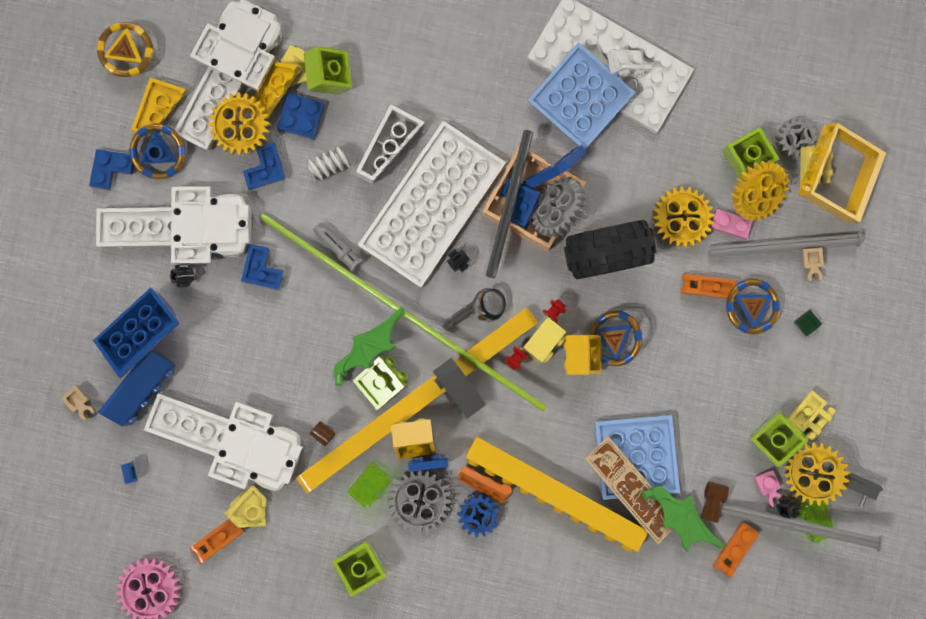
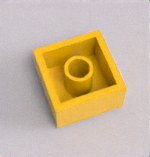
[564,335,601,375]
[391,418,436,460]

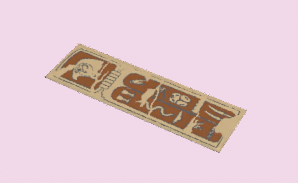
[585,436,672,545]

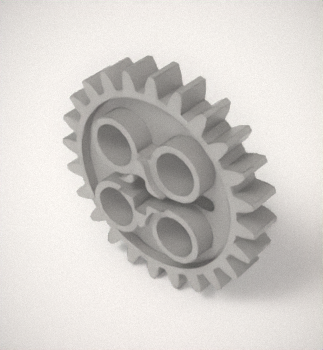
[532,177,587,238]
[388,470,451,533]

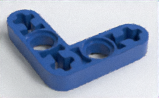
[523,145,587,188]

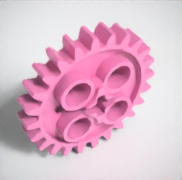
[115,557,182,619]

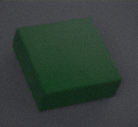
[794,310,822,337]

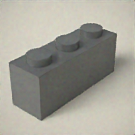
[432,358,486,419]

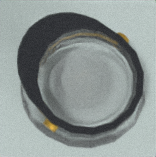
[472,288,506,322]

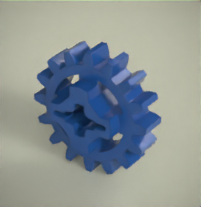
[457,494,500,537]

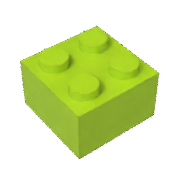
[304,46,352,95]
[722,127,780,179]
[750,409,808,467]
[332,539,387,597]

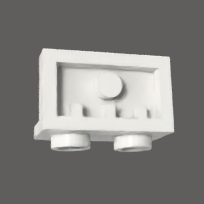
[607,50,651,77]

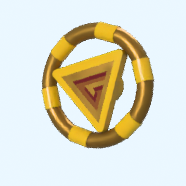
[97,22,153,77]

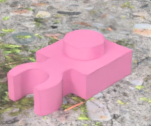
[753,470,782,507]

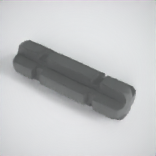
[443,302,478,330]

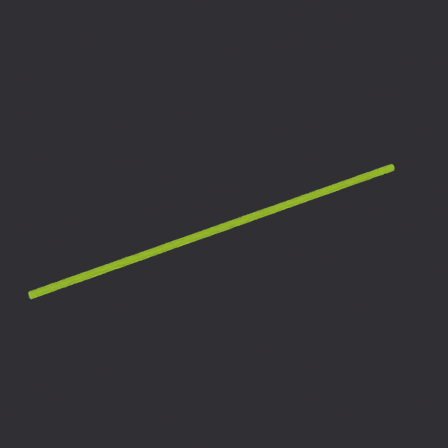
[260,213,547,412]

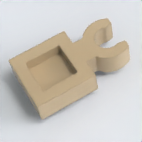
[801,248,824,281]
[60,385,96,420]

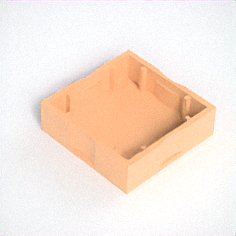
[482,147,586,252]

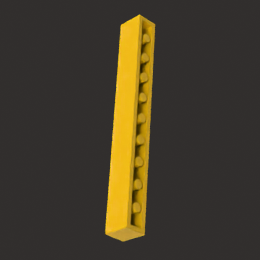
[465,436,648,553]

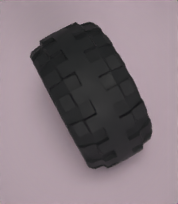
[564,220,657,279]

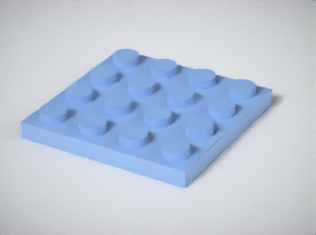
[528,42,636,149]
[594,415,680,500]

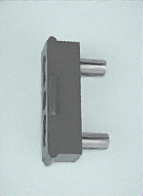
[826,464,883,509]

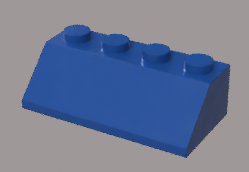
[98,350,176,427]

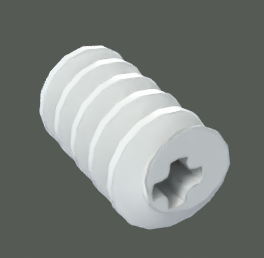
[308,147,350,183]

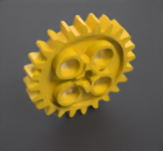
[208,92,271,156]
[731,161,790,221]
[651,186,715,248]
[784,442,851,506]

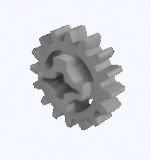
[776,117,819,159]

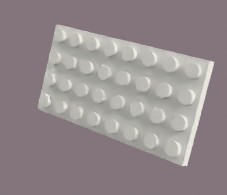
[527,0,694,134]
[358,121,506,288]

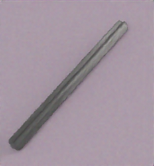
[486,130,533,279]

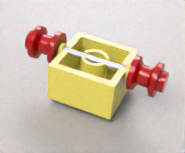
[505,299,567,371]

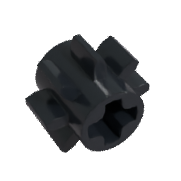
[447,249,470,273]
[170,264,195,287]
[776,494,803,518]

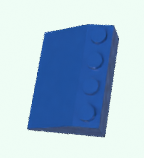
[93,287,180,378]

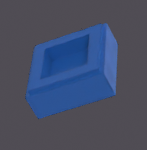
[121,462,138,484]

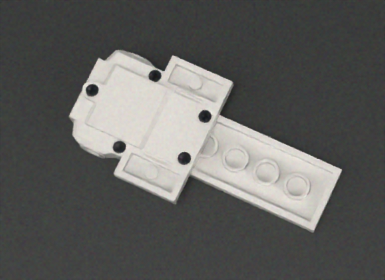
[175,0,282,151]
[96,186,251,264]
[144,393,304,491]

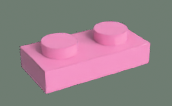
[710,209,753,239]

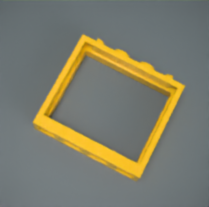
[798,123,886,223]

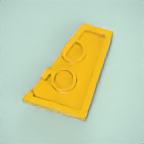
[249,62,301,115]
[131,77,188,138]

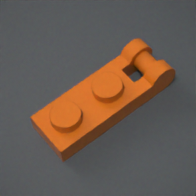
[680,274,737,299]
[456,465,512,503]
[189,519,245,564]
[712,522,760,578]

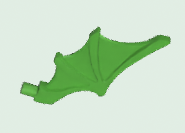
[333,307,405,386]
[642,486,725,552]

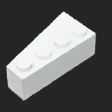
[355,104,425,184]

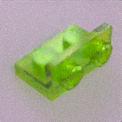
[347,462,389,508]
[800,500,833,543]

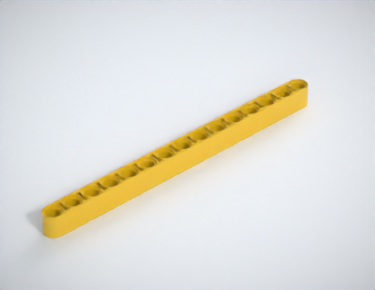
[295,307,538,494]

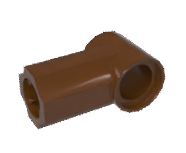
[309,421,336,447]
[701,481,729,523]

